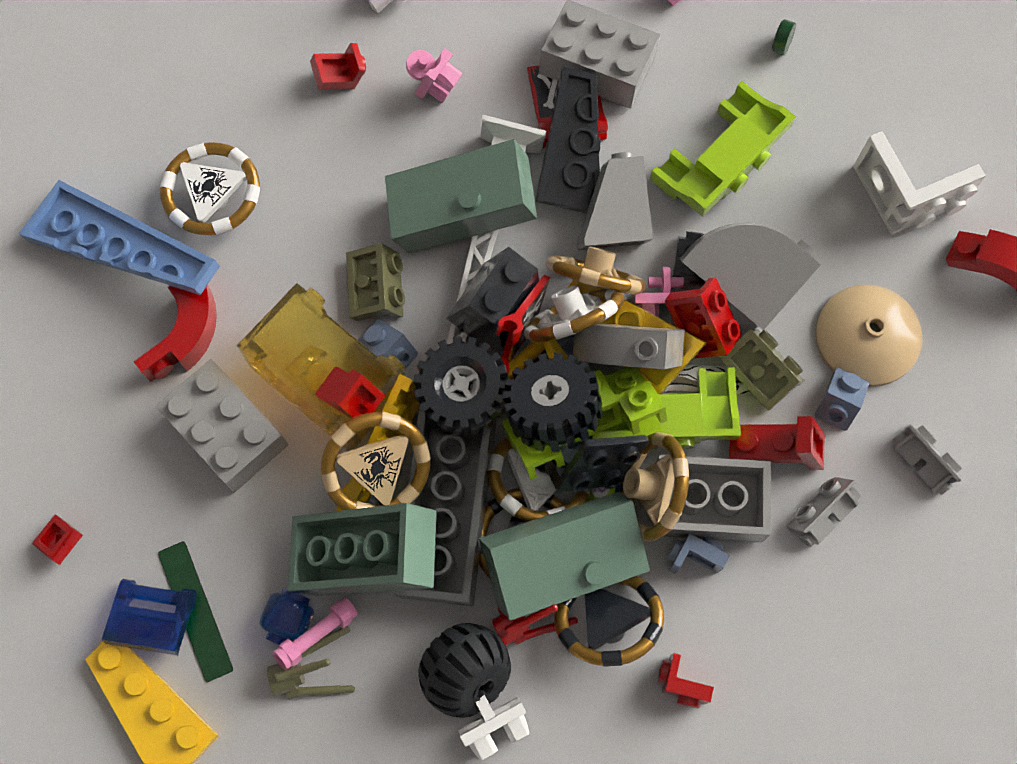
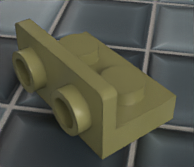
[346,243,405,321]
[720,329,805,411]

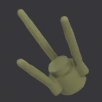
[267,626,355,699]

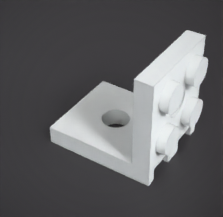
[853,131,986,235]

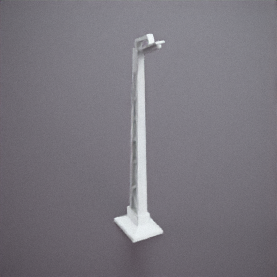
[369,114,546,430]

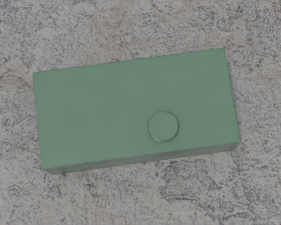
[385,139,537,253]
[479,492,650,620]
[287,503,436,596]

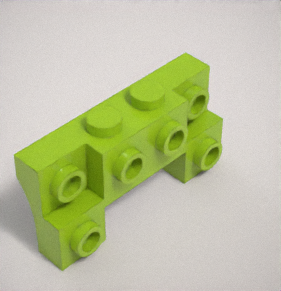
[650,81,796,217]
[502,366,667,481]
[590,367,741,450]

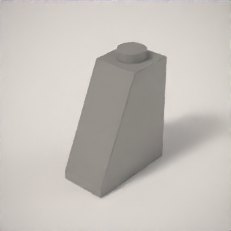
[577,152,653,250]

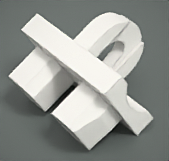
[458,695,529,761]

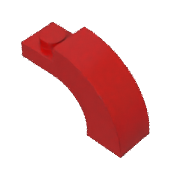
[946,229,1017,291]
[134,284,217,382]

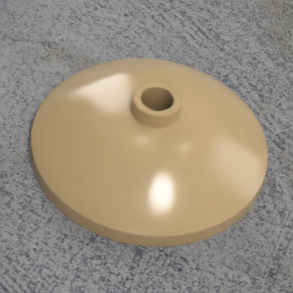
[815,285,922,387]

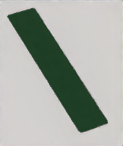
[158,541,233,682]

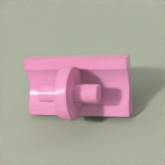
[406,48,463,103]
[632,267,684,323]

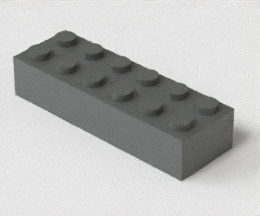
[393,384,497,606]

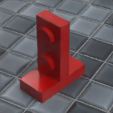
[729,416,825,470]

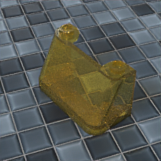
[236,283,406,451]

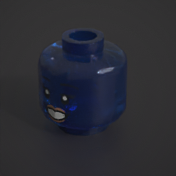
[259,588,314,645]

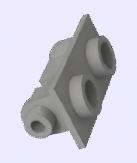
[892,424,962,495]
[786,477,861,547]

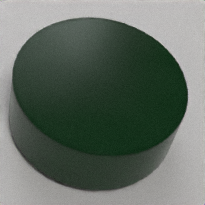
[772,19,796,55]

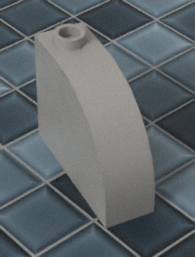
[680,223,821,330]
[572,323,685,369]

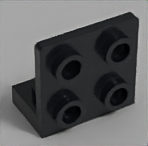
[544,435,649,492]

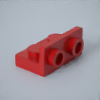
[664,278,741,359]

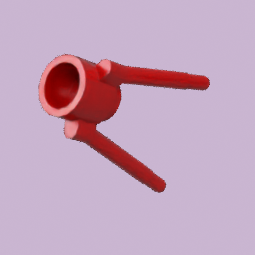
[492,604,578,646]

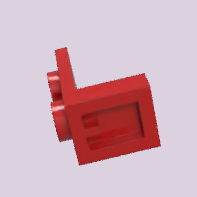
[315,366,385,419]

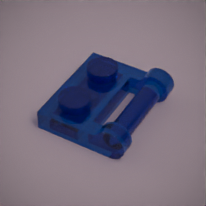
[102,579,197,656]

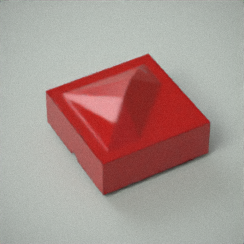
[32,514,83,565]

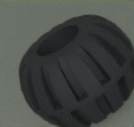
[418,623,511,718]

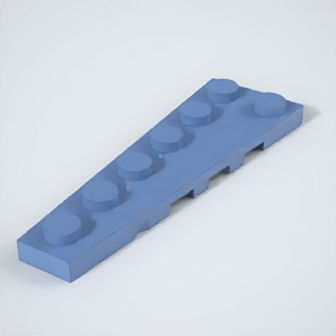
[19,180,220,295]

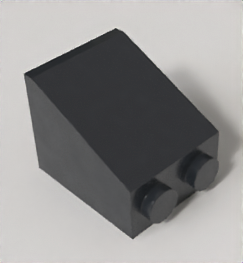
[446,247,539,356]

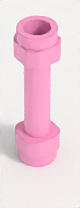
[272,598,358,671]

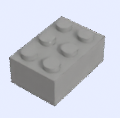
[539,0,660,109]
[155,359,289,493]
[653,455,771,542]

